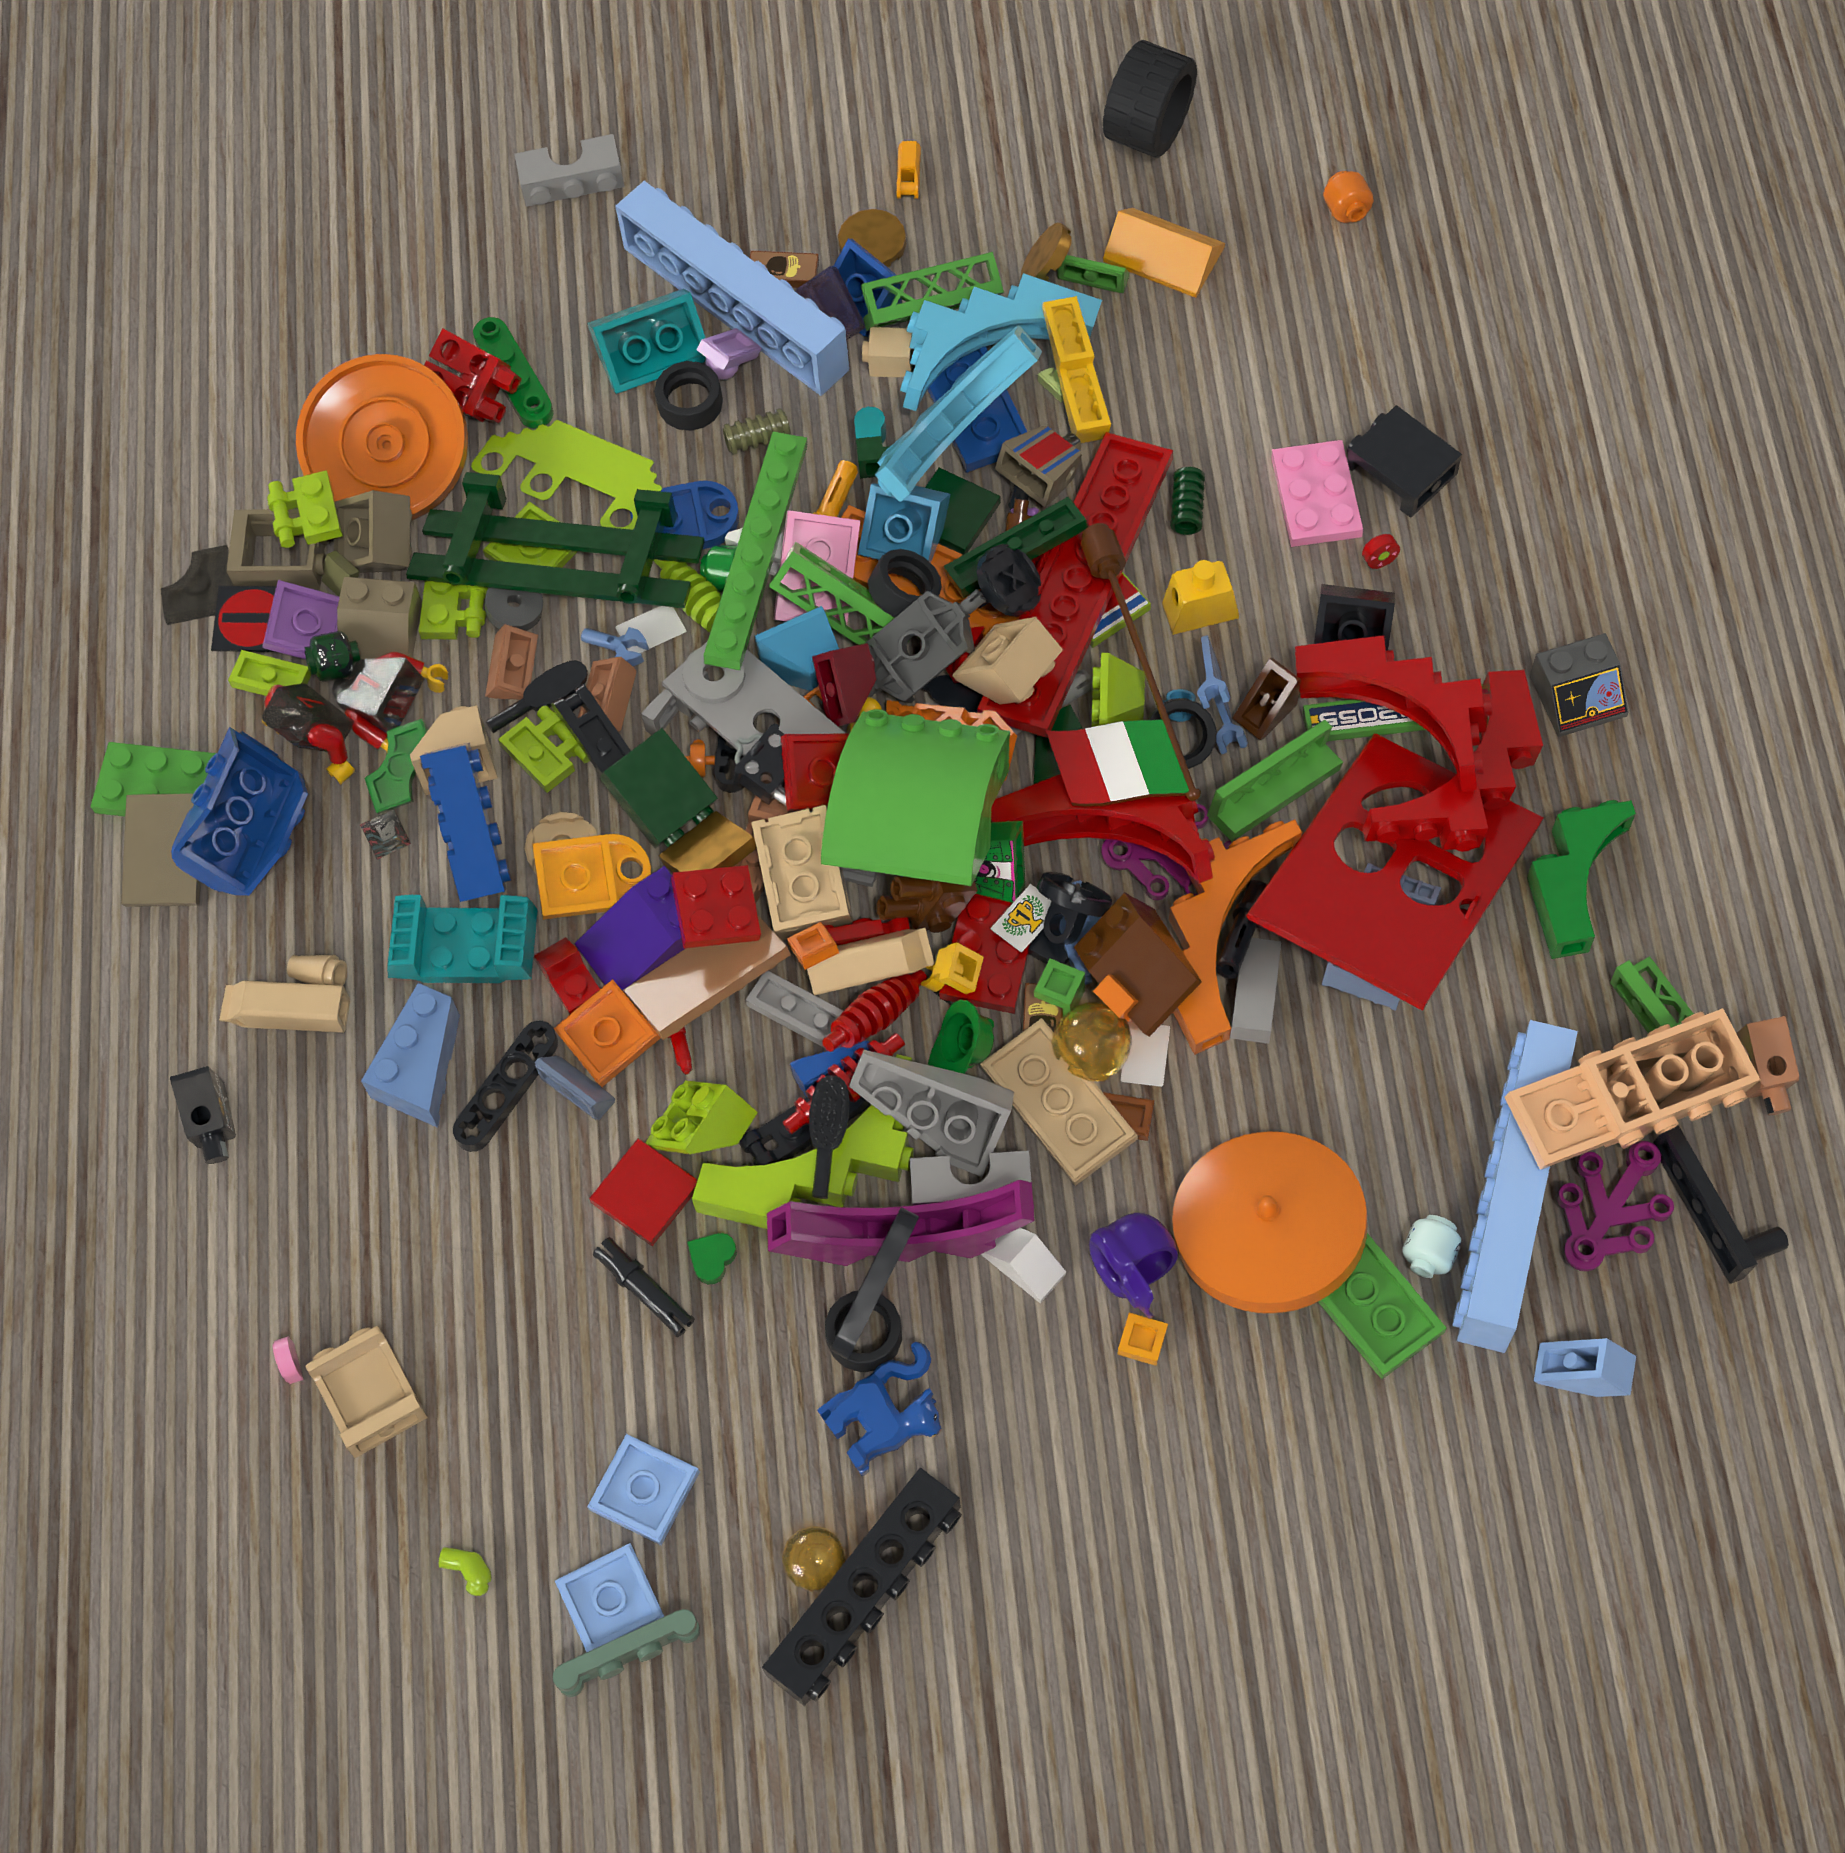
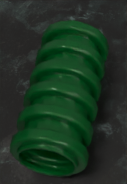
[1170,467,1205,535]

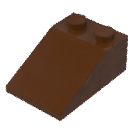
[1074,892,1202,1037]

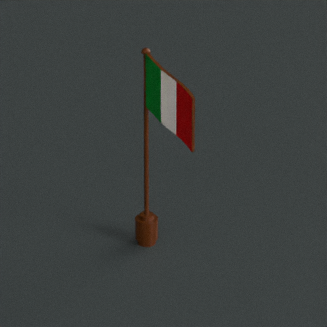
[1046,523,1201,807]

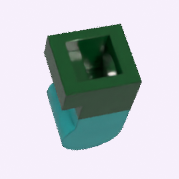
[854,406,890,479]

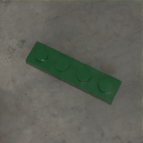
[943,497,1088,598]

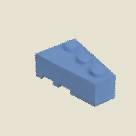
[361,983,460,1128]

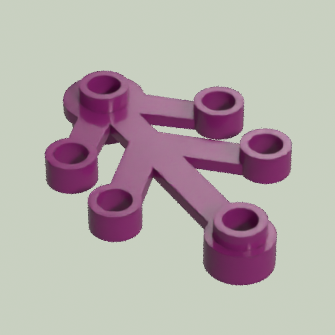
[1101,804,1235,900]
[1557,1141,1674,1271]

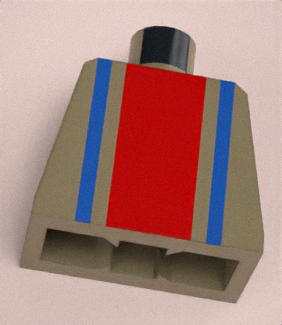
[995,426,1082,507]

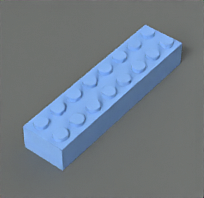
[615,181,849,396]
[1452,1020,1578,1353]

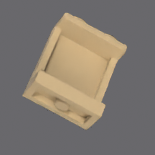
[305,1326,428,1458]

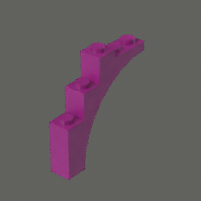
[767,1180,1035,1266]

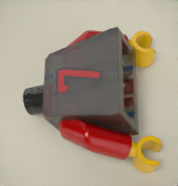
[332,651,448,752]
[261,683,355,785]

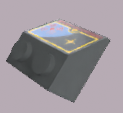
[1530,633,1629,737]

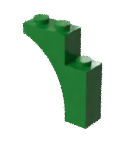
[1527,800,1636,959]

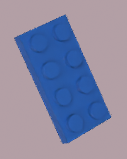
[927,346,1027,472]

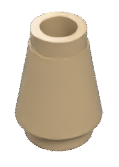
[287,955,347,986]

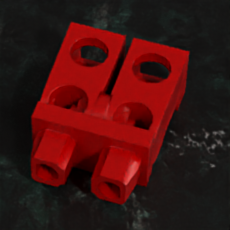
[424,328,521,423]

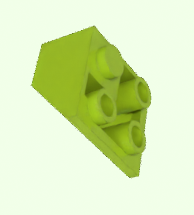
[1092,653,1145,727]
[645,1080,758,1154]

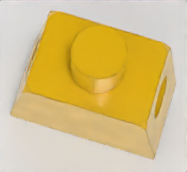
[1162,560,1239,635]

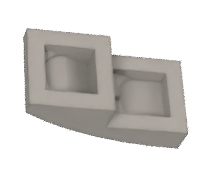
[641,671,709,735]

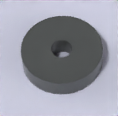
[485,588,543,631]

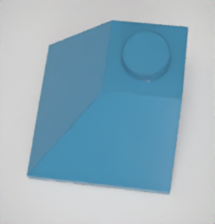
[858,483,950,563]
[755,606,839,691]

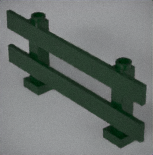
[406,472,705,608]

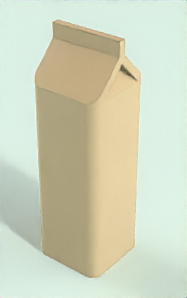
[807,927,935,996]
[219,981,350,1033]

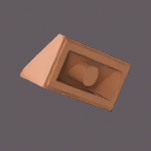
[485,624,538,700]
[578,657,636,732]

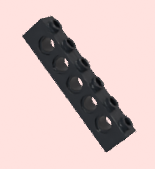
[762,1467,962,1707]

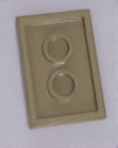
[121,794,200,907]

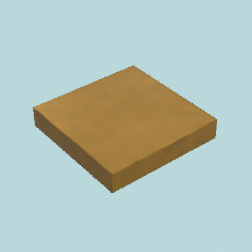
[658,811,757,872]

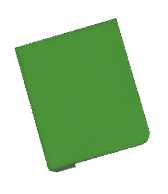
[1034,959,1085,1022]

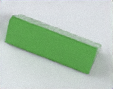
[1057,255,1129,293]

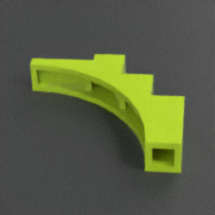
[692,1054,914,1229]

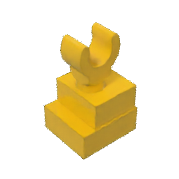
[921,942,984,994]

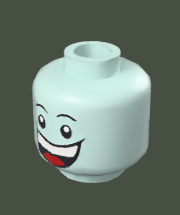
[1402,1215,1462,1278]

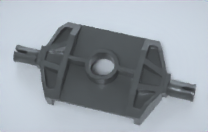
[865,589,986,703]

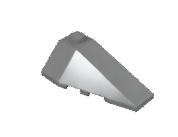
[849,1050,1014,1177]

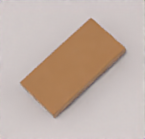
[623,916,791,1040]

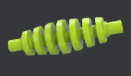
[654,559,722,632]

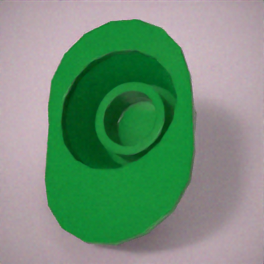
[928,999,994,1074]

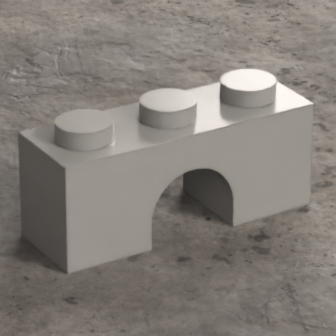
[514,134,625,207]
[910,1151,1031,1206]

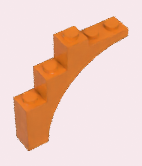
[1169,819,1302,1055]

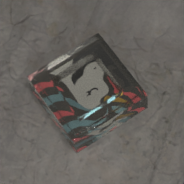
[360,809,411,860]

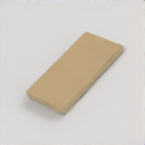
[980,1018,1138,1186]

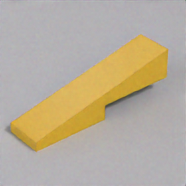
[1042,296,1111,443]

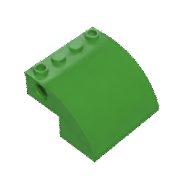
[821,709,1010,886]

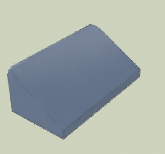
[535,1056,615,1121]

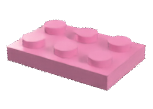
[1271,440,1363,547]
[773,510,860,628]

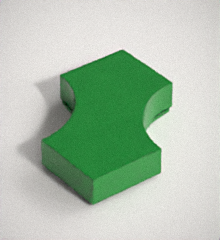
[364,718,428,814]

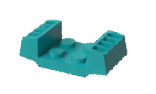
[387,895,538,983]

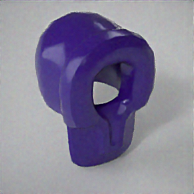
[1089,1213,1178,1319]

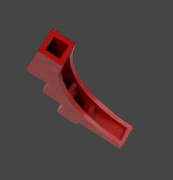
[1295,636,1492,792]
[1362,670,1543,852]
[991,774,1215,884]

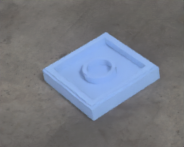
[587,1434,700,1546]
[555,1543,665,1652]

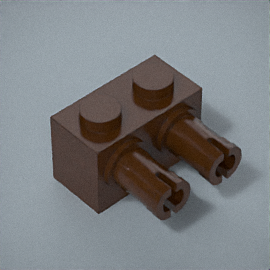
[877,876,978,933]

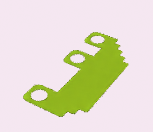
[471,420,662,530]

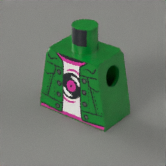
[974,821,1025,903]

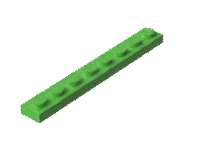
[704,432,807,670]

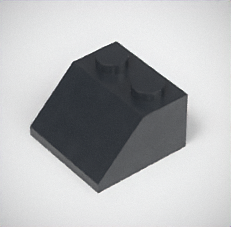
[1314,584,1395,650]

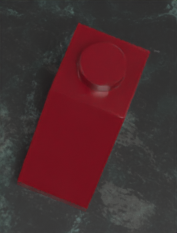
[812,643,877,727]

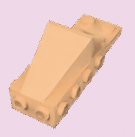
[1505,1008,1760,1170]

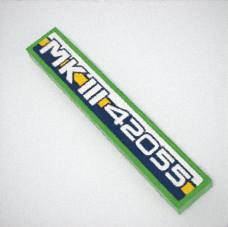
[1302,684,1483,742]

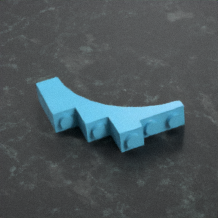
[900,273,1102,411]
[875,324,1042,502]

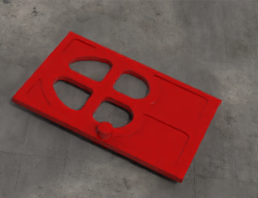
[1246,734,1544,1011]

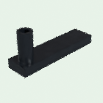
[1653,1125,1789,1284]

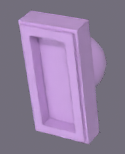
[697,328,762,380]

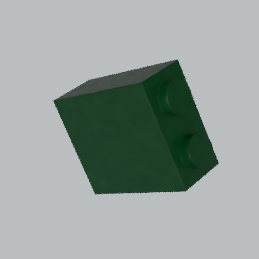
[599,728,718,849]

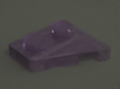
[795,266,866,341]

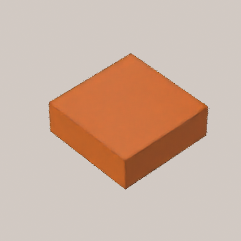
[787,922,839,970]

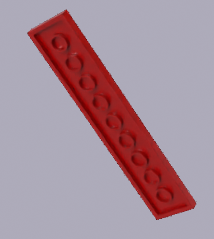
[977,432,1173,738]

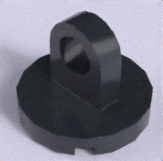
[977,544,1041,617]
[1036,872,1112,945]

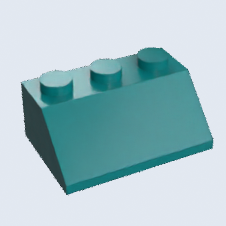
[587,288,706,394]

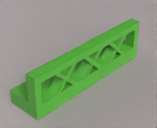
[861,252,1004,331]
[769,542,911,645]
[1207,720,1343,842]
[1610,956,1694,1033]

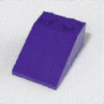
[574,866,686,992]

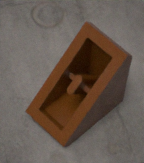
[1232,658,1301,740]

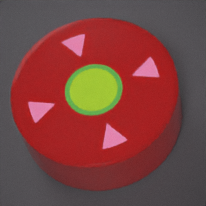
[1362,534,1400,569]

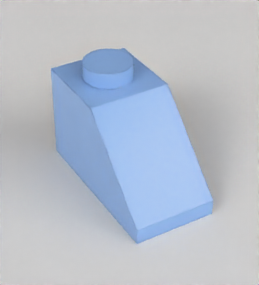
[1534,1338,1636,1397]

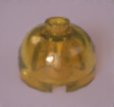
[1051,1002,1132,1082]

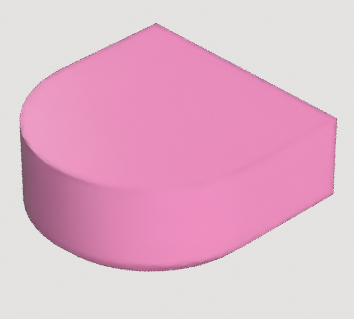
[272,1336,303,1384]

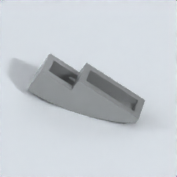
[1230,938,1281,1044]

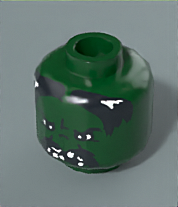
[304,631,361,682]

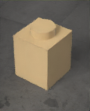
[862,327,913,377]

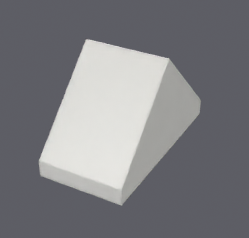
[981,1228,1066,1303]

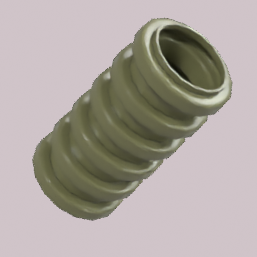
[723,408,791,455]

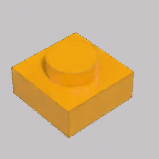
[1117,1312,1168,1366]

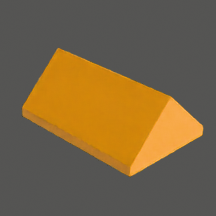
[1103,208,1225,298]

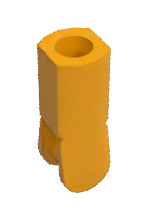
[896,141,921,199]

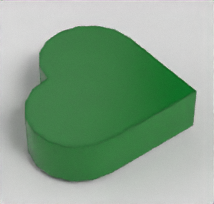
[687,1233,737,1285]

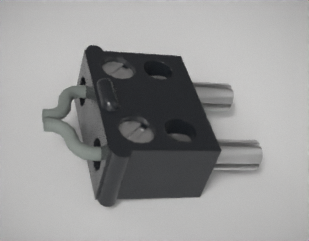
[733,724,787,807]

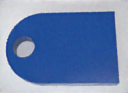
[630,481,739,549]

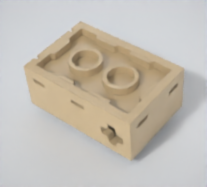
[751,805,853,940]

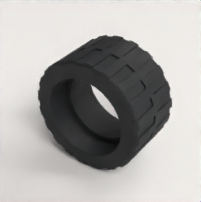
[1102,40,1197,158]

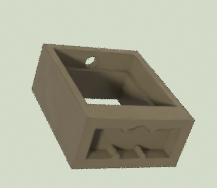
[227,509,331,589]

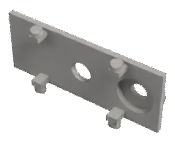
[662,641,845,812]

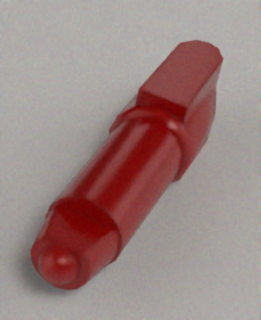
[668,1027,692,1075]

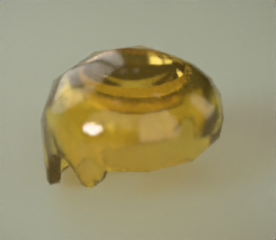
[782,1526,846,1592]

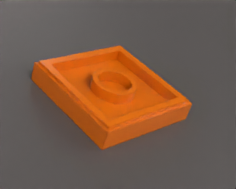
[554,979,661,1087]

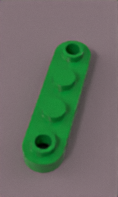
[473,317,554,429]

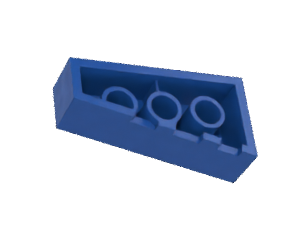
[420,742,511,902]

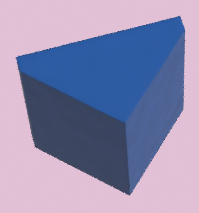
[817,238,902,337]

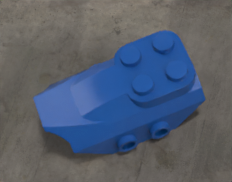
[171,727,308,896]

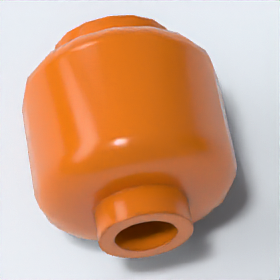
[1323,171,1374,223]

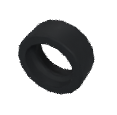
[654,361,723,431]
[868,549,942,617]
[1148,698,1216,769]
[825,1291,902,1372]

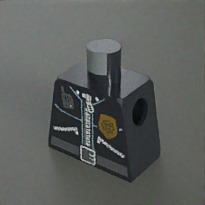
[170,1066,236,1164]

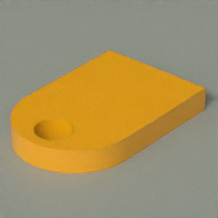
[532,834,651,920]

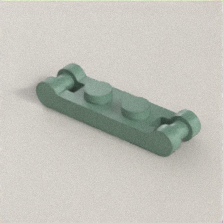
[553,1609,700,1697]

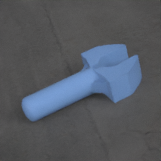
[581,627,649,666]

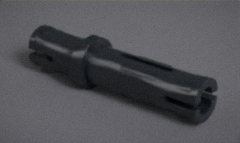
[1216,880,1267,979]
[593,1237,695,1337]

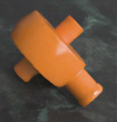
[685,739,715,777]

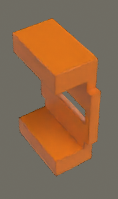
[1093,974,1139,1022]

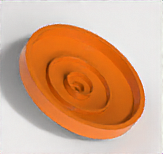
[296,354,468,520]
[1172,1131,1368,1313]

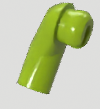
[439,1547,492,1596]

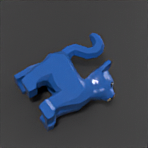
[817,1342,941,1476]

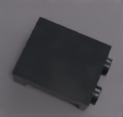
[1347,405,1462,518]

